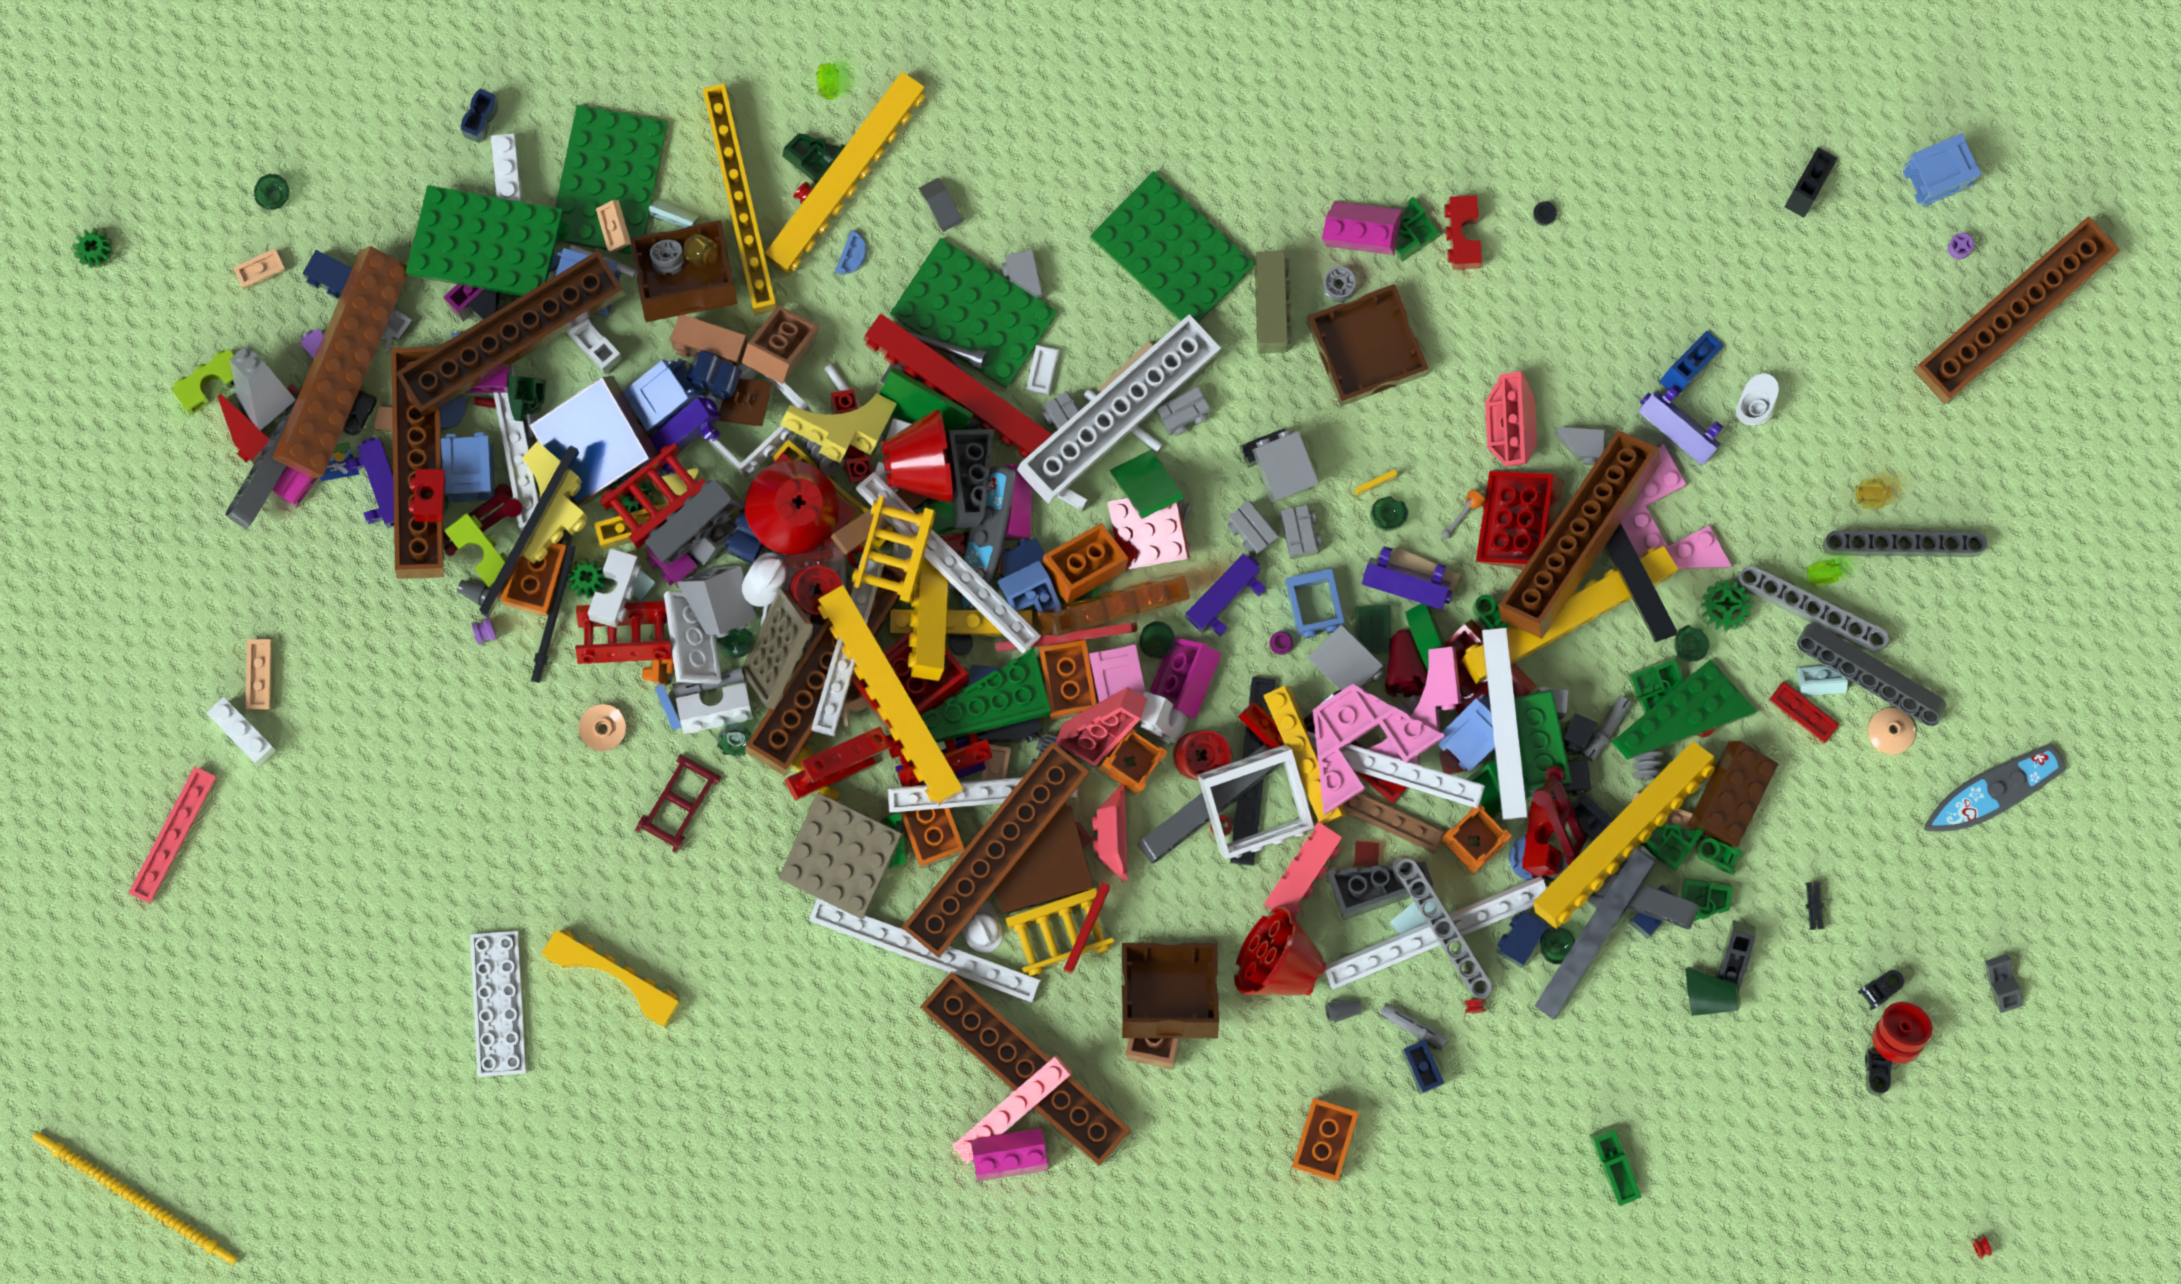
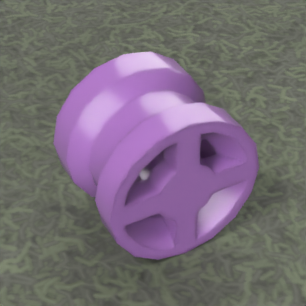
[1947,233,1974,260]
[471,618,497,645]

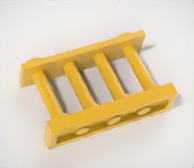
[852,496,936,604]
[1005,888,1114,977]

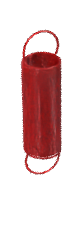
[468,396,497,409]

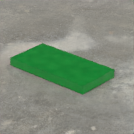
[879,367,973,436]
[1109,450,1184,519]
[1514,689,1572,790]

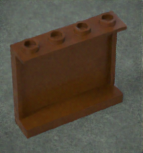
[996,803,1094,915]

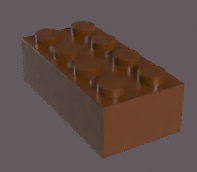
[1688,741,1778,847]

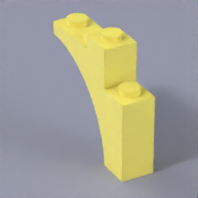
[780,393,897,463]
[521,441,588,564]

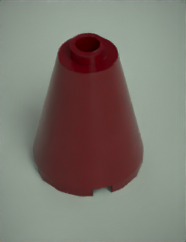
[1385,629,1428,697]

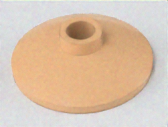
[579,704,626,751]
[1868,708,1915,755]

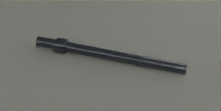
[531,544,576,683]

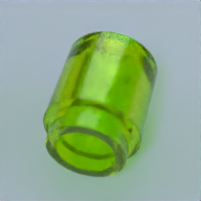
[816,63,841,100]
[1806,559,1842,586]

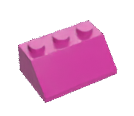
[1322,201,1402,255]
[989,464,1032,540]
[1149,637,1221,719]
[971,1128,1048,1182]

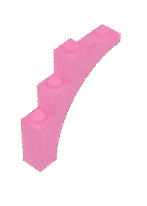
[1367,647,1461,765]

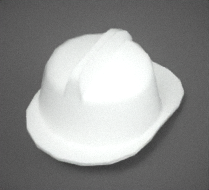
[1736,374,1779,426]
[742,553,788,607]
[962,901,1003,953]

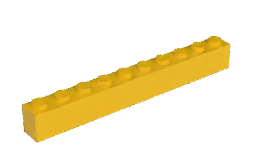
[765,71,926,275]
[702,83,776,315]
[1462,546,1679,684]
[817,585,963,806]
[1534,740,1715,929]

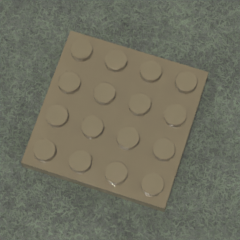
[742,587,813,709]
[778,792,903,919]

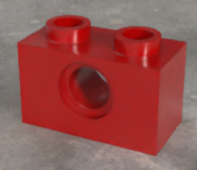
[409,469,446,522]

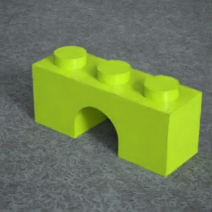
[171,349,235,416]
[444,513,508,588]

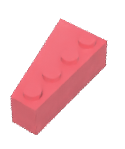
[1056,687,1148,767]
[1263,822,1342,917]

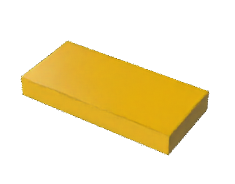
[1354,469,1398,497]

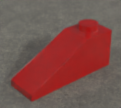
[217,393,269,464]

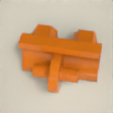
[642,640,674,685]

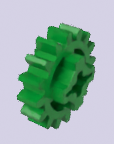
[1700,580,1752,632]

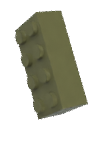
[1254,251,1292,353]

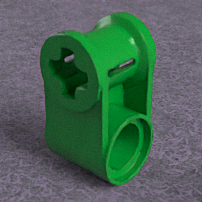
[1472,595,1510,630]
[1695,838,1744,875]

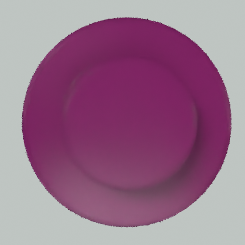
[1269,631,1293,655]

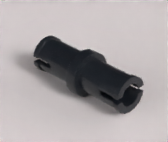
[1805,882,1825,930]

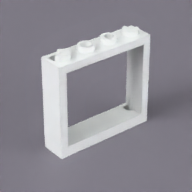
[701,363,813,478]
[1197,744,1314,859]

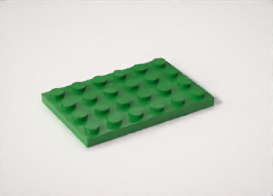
[555,105,668,255]
[1090,171,1255,324]
[406,185,564,296]
[890,237,1058,389]

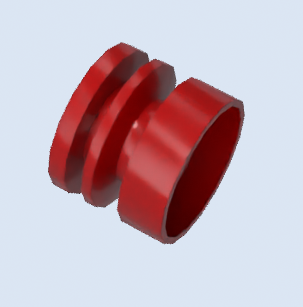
[789,565,843,615]
[1173,730,1231,780]

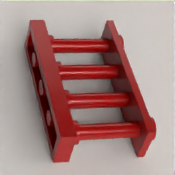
[600,443,706,549]
[575,601,672,664]
[784,726,892,801]
[886,733,993,786]

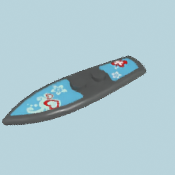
[959,466,1016,610]
[1924,744,2066,832]

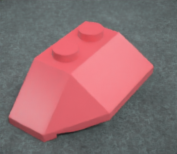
[1485,371,1537,467]
[1092,785,1128,883]

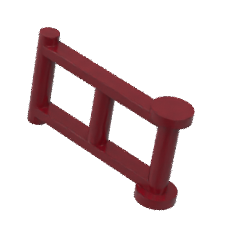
[443,484,522,556]
[635,754,721,854]
[1533,765,1588,865]

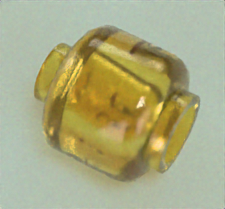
[684,233,719,268]
[1855,478,1891,509]

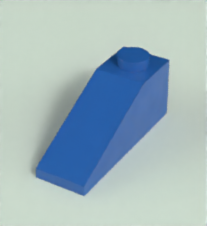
[1659,331,1724,397]

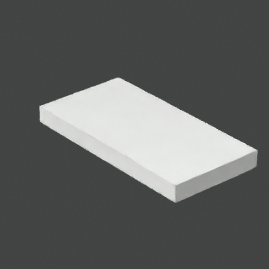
[664,591,722,684]

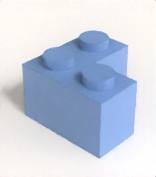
[997,561,1062,620]

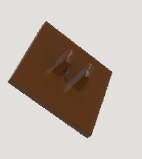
[718,378,773,426]

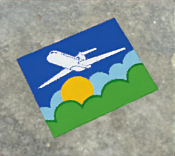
[320,442,359,482]

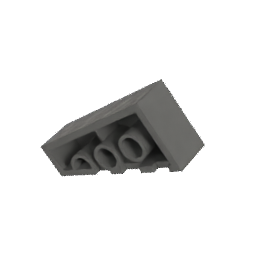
[945,429,994,528]
[645,479,745,565]
[1327,861,1433,921]

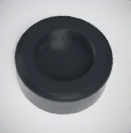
[1533,202,1557,226]
[949,635,973,656]

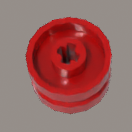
[1872,1002,1933,1064]

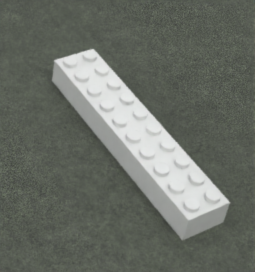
[1017,314,1221,504]

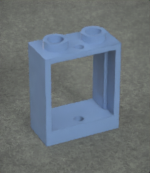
[1285,568,1345,638]

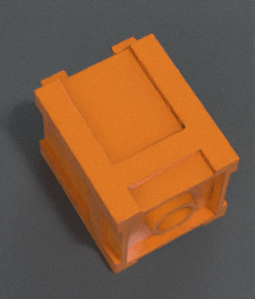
[1096,728,1168,795]
[1440,804,1512,875]

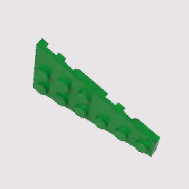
[921,647,1051,743]
[1612,659,1757,760]

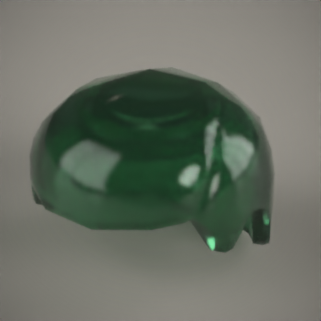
[253,173,290,211]
[1370,496,1409,532]
[1139,621,1175,659]
[1674,625,1710,662]
[716,628,754,659]
[717,723,752,757]
[1540,926,1575,964]

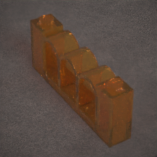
[1037,575,1190,636]

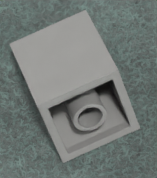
[230,345,296,430]
[1252,429,1319,503]
[677,565,756,638]
[1308,625,1385,691]

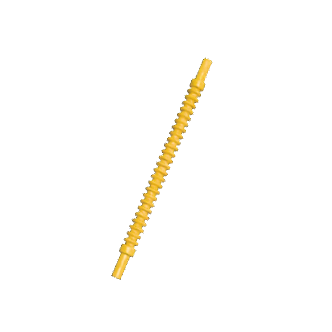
[32,1131,238,1265]

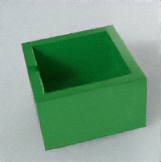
[1466,760,1532,819]

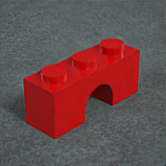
[1444,195,1482,270]
[1522,799,1566,876]

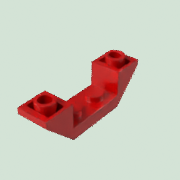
[830,389,873,484]

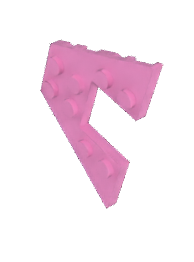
[1621,444,1732,569]
[1313,684,1445,815]

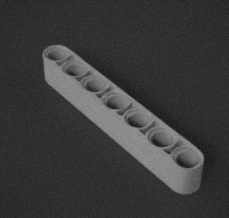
[1737,566,1889,653]
[1393,855,1492,998]

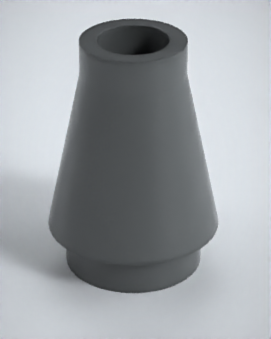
[457,580,491,606]
[1325,999,1362,1023]

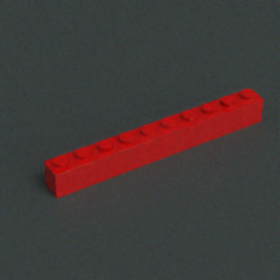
[863,313,1052,459]

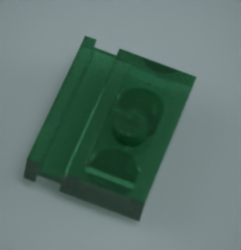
[1356,604,1391,653]

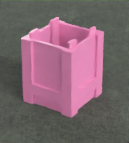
[1089,644,1146,703]

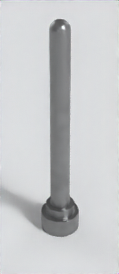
[904,329,988,369]

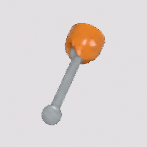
[1442,488,1486,539]

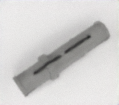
[672,667,745,698]
[1581,696,1633,762]
[1379,1003,1448,1051]

